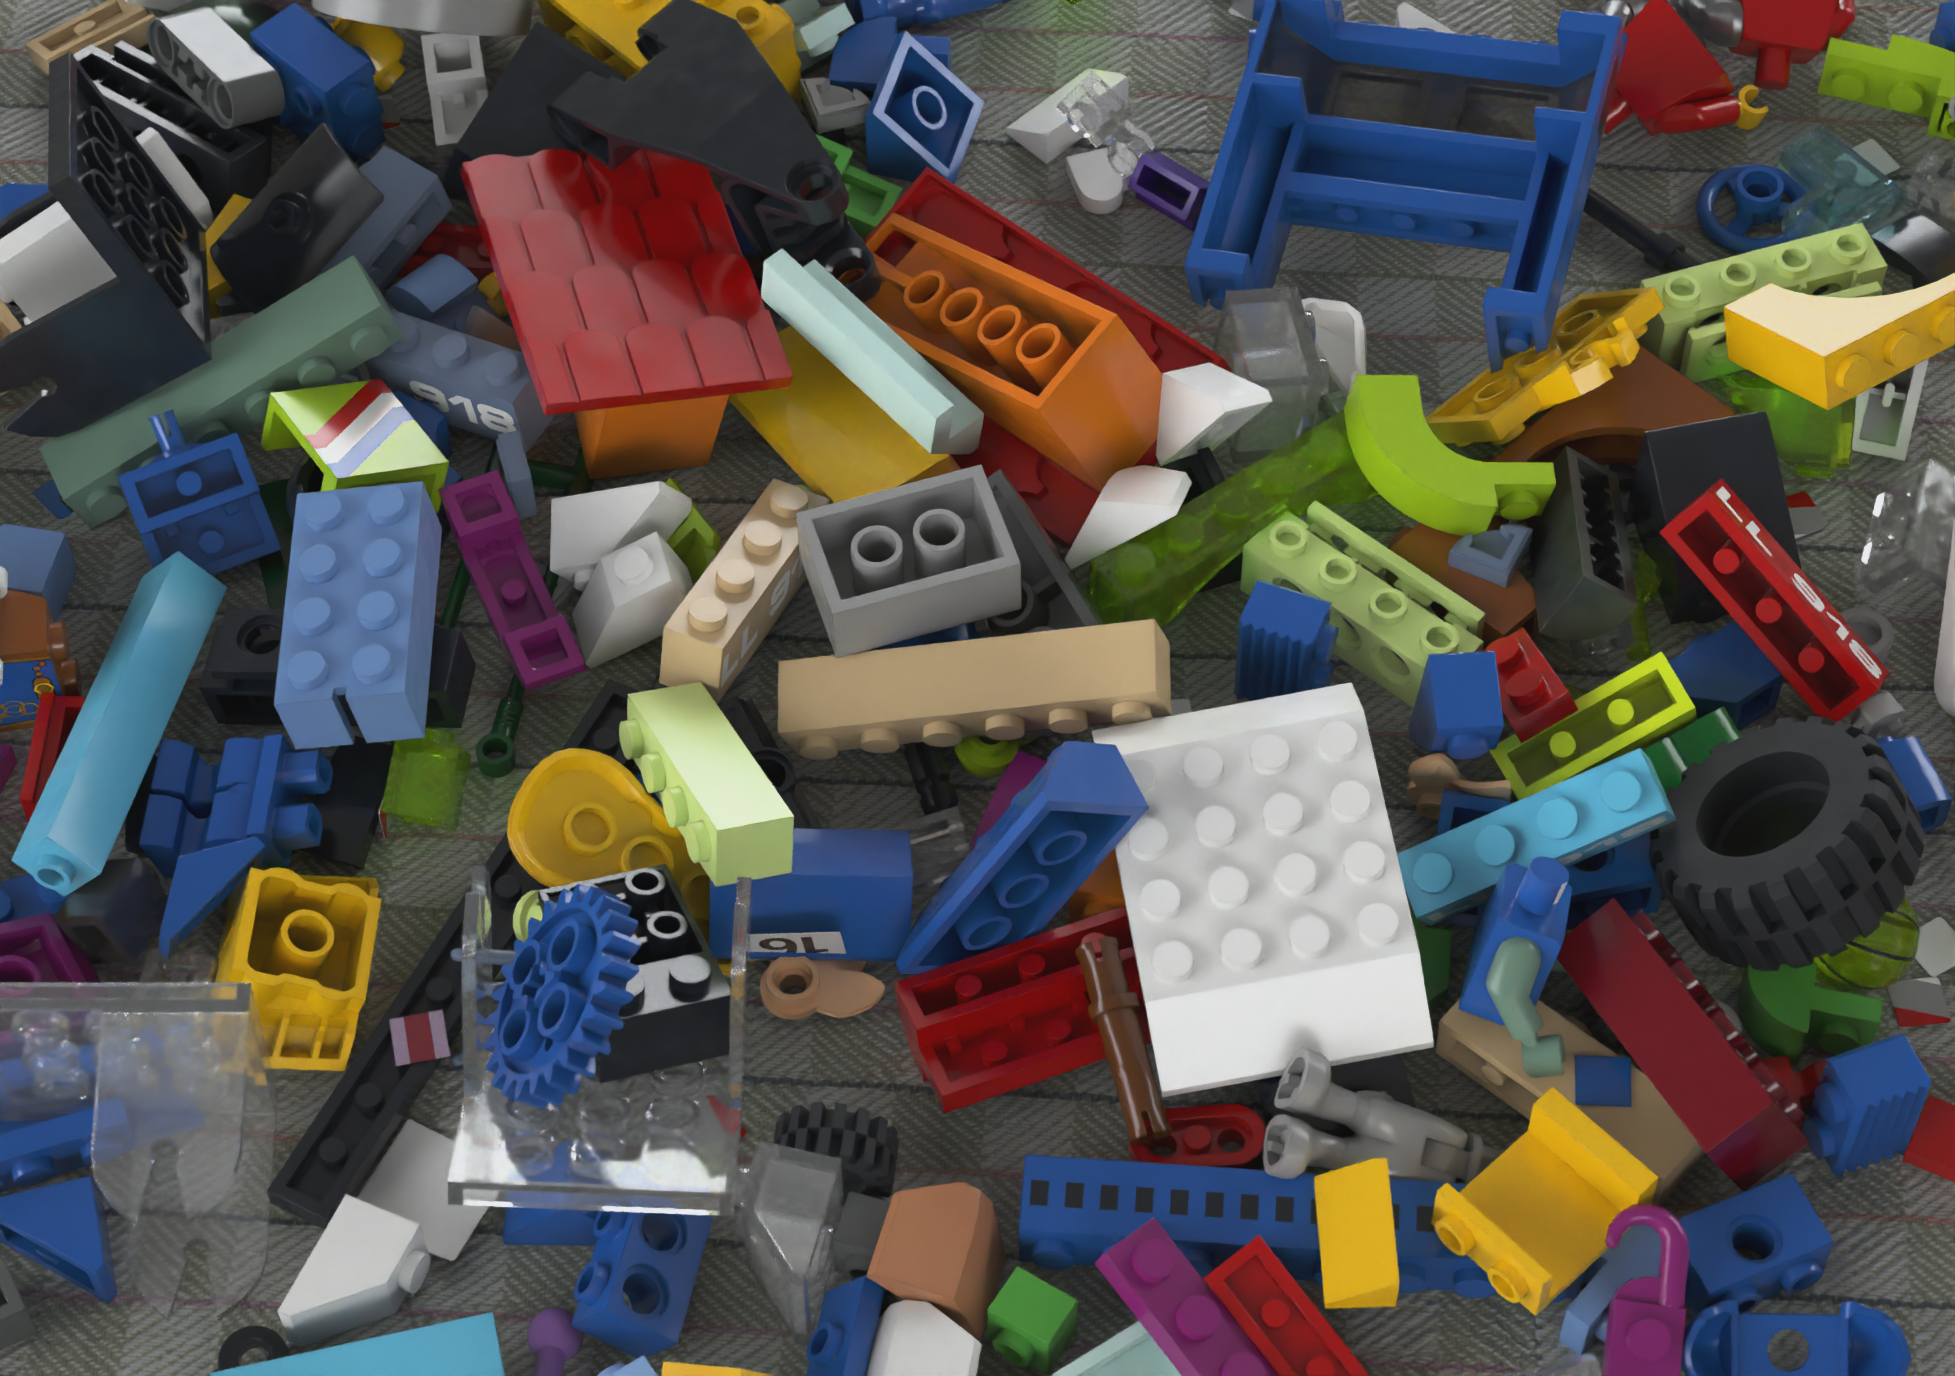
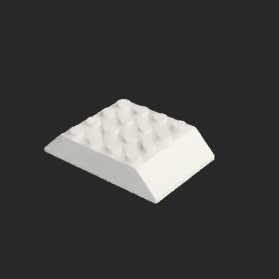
[1092,682,1434,1097]

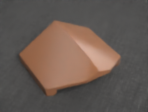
[866,1181,1006,1341]

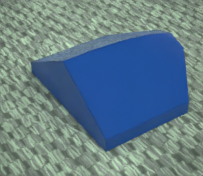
[158,836,265,961]

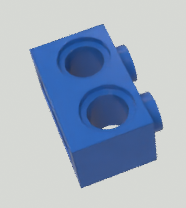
[571,1183,713,1359]

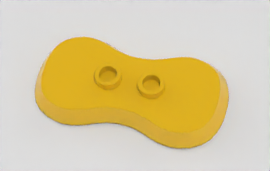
[507,748,756,975]

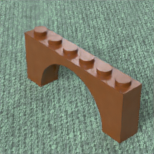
[1385,344,1739,651]

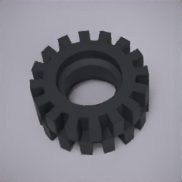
[769,1102,900,1211]

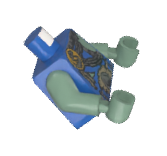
[1458,857,1572,1078]

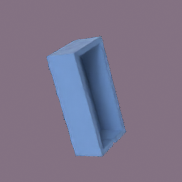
[274,481,442,750]

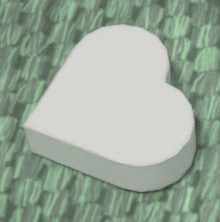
[1066,146,1137,214]

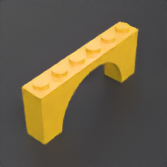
[1724,192,1955,410]

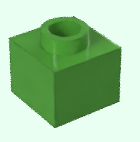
[987,1266,1078,1375]

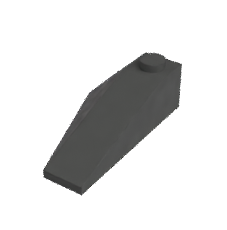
[974,469,1110,741]

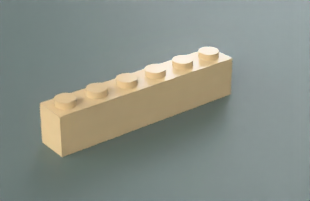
[778,619,1172,760]

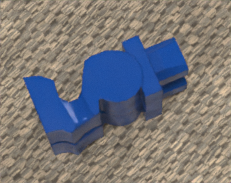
[139,734,333,879]

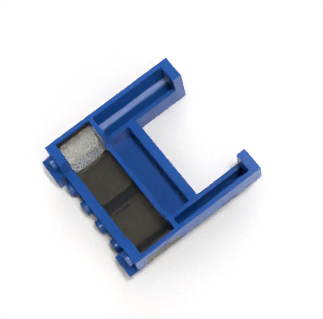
[1184,0,1629,374]

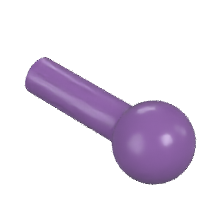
[527,1307,584,1376]

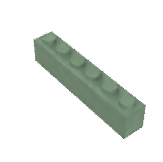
[39,255,405,529]

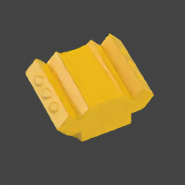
[203,867,382,1071]

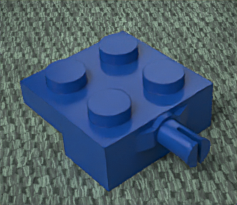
[117,409,281,575]

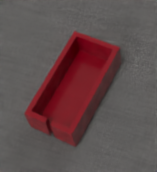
[1557,898,1809,1192]

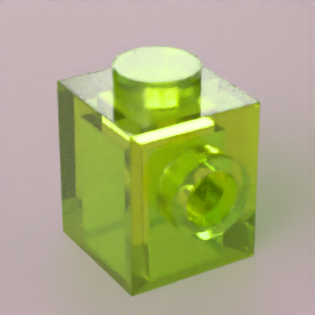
[381,728,471,831]

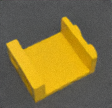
[1431,1086,1659,1316]

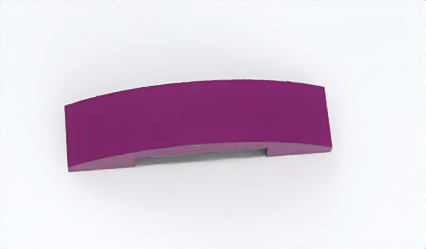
[439,469,586,692]

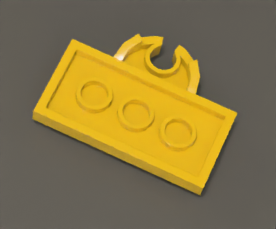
[1425,287,1665,447]

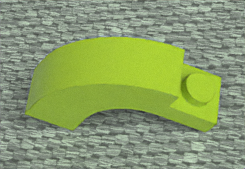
[1344,375,1556,536]

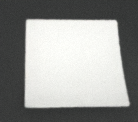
[357,1119,514,1261]

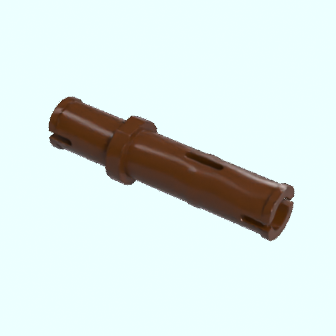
[1075,937,1173,1146]

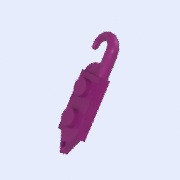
[1602,1203,1690,1376]

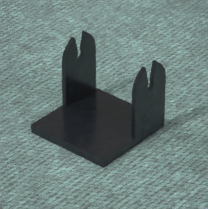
[0,51,212,437]

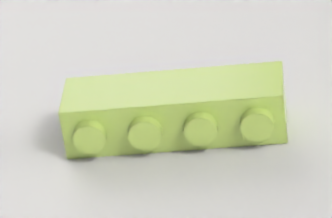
[619,682,794,887]

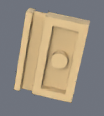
[25,0,157,75]

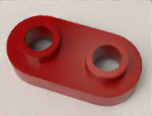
[1128,1104,1266,1170]

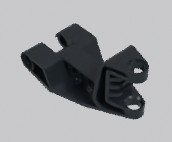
[545,0,882,303]

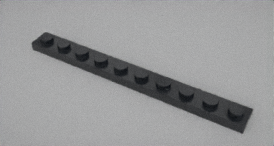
[267,679,639,1229]

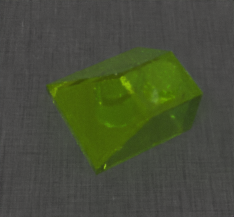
[1716,375,1857,478]

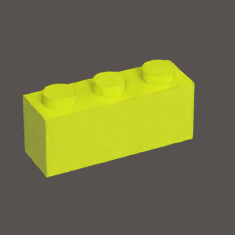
[1489,651,1697,801]

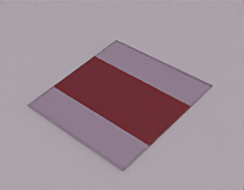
[389,1009,450,1066]

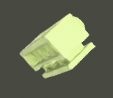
[1638,222,1888,383]
[1240,500,1486,708]

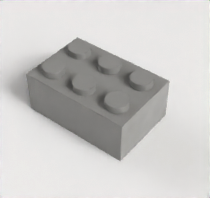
[796,465,1021,658]

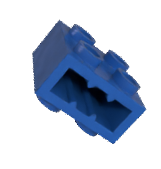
[250,2,386,163]

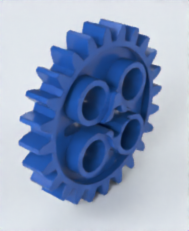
[484,884,641,1109]

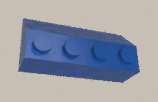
[895,741,1150,974]

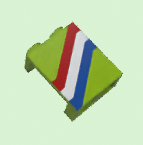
[261,379,449,513]

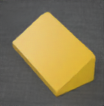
[1313,1158,1399,1309]

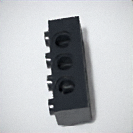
[73,41,273,215]
[199,608,476,728]

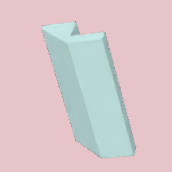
[761,248,984,454]

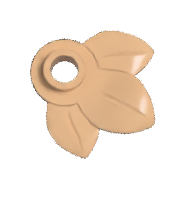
[1406,753,1512,821]
[760,956,885,1020]

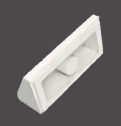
[1006,68,1129,164]

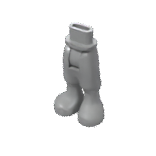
[1263,1048,1504,1184]

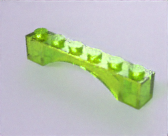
[1087,410,1379,627]

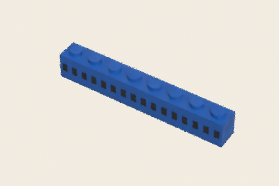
[1019,1154,1584,1303]

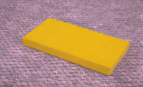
[728,325,952,504]

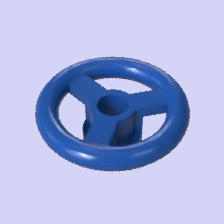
[1696,163,1813,254]

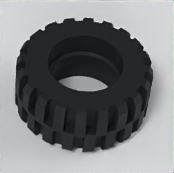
[1649,716,1924,971]

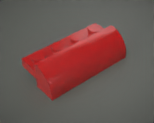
[894,906,1152,1114]

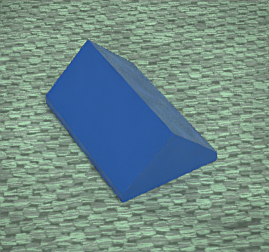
[708,828,913,962]

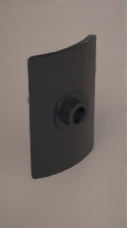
[209,123,384,315]

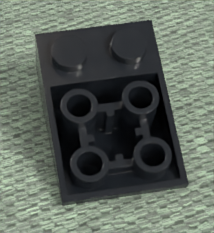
[538,864,734,1084]

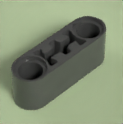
[147,6,285,129]

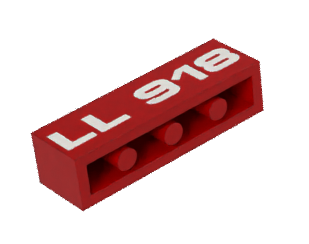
[1659,478,1890,723]

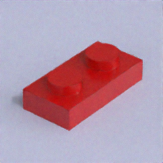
[1482,628,1578,743]

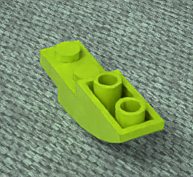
[1817,34,1955,141]

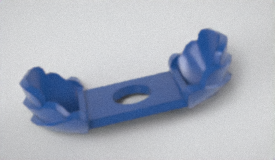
[1681,1300,1911,1376]

